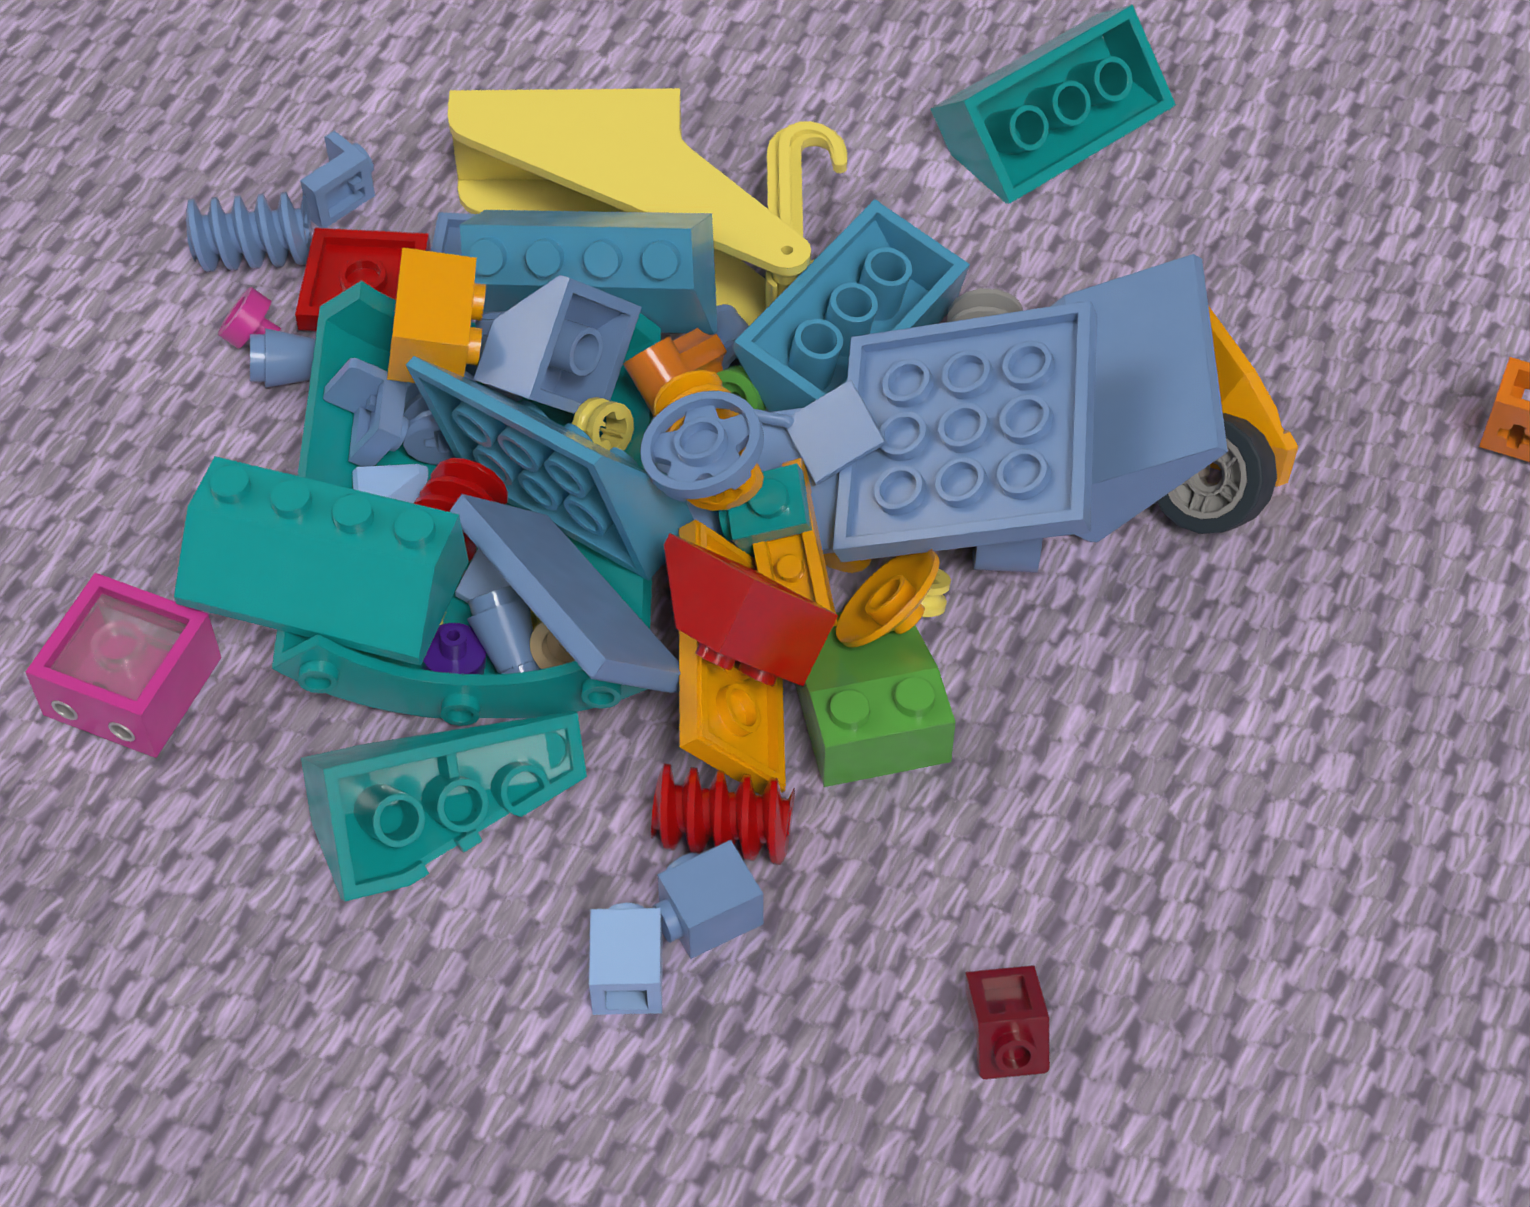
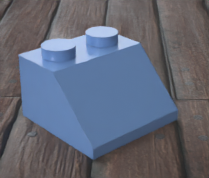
[474,275,642,420]

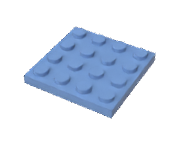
[833,300,1097,562]

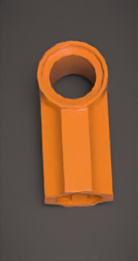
[623,328,727,417]

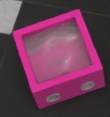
[25,573,222,758]

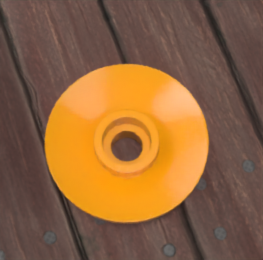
[836,549,940,648]

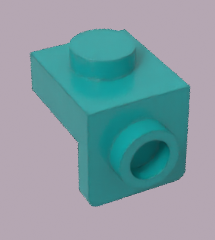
[718,463,812,556]

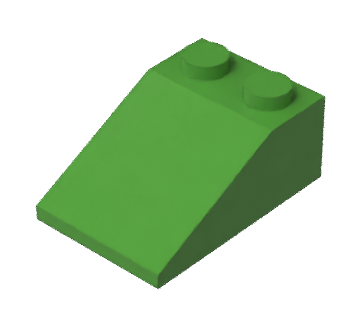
[794,611,956,787]

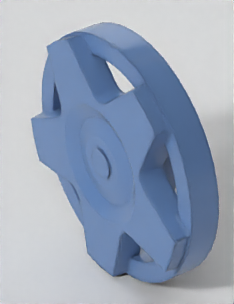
[640,391,764,502]

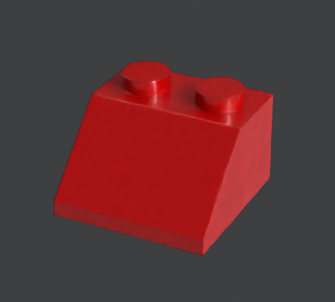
[664,533,838,687]

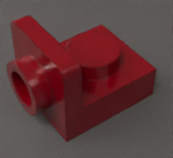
[965,965,1050,1079]

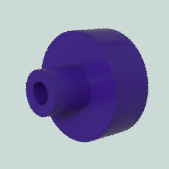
[421,623,486,674]

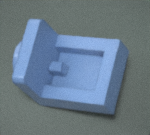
[323,358,409,467]

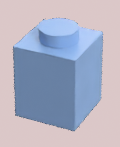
[589,903,663,1015]

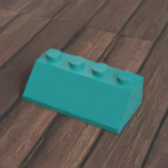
[930,4,1176,204]
[174,456,469,666]

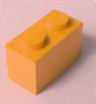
[387,248,486,383]

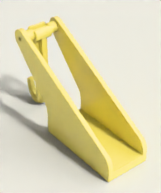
[447,88,847,326]

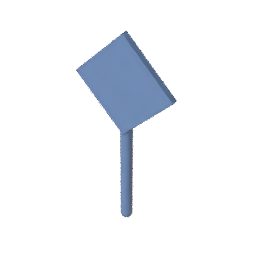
[754,379,886,485]

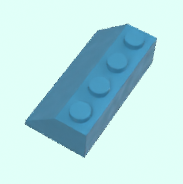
[732,199,970,412]
[459,210,718,334]

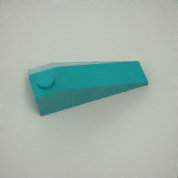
[301,711,587,902]

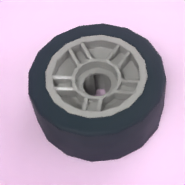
[1157,413,1277,534]

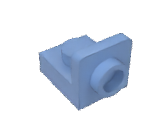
[300,131,375,228]

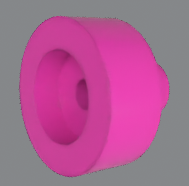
[218,287,281,349]

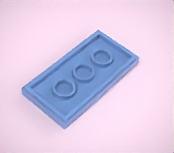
[450,494,681,693]

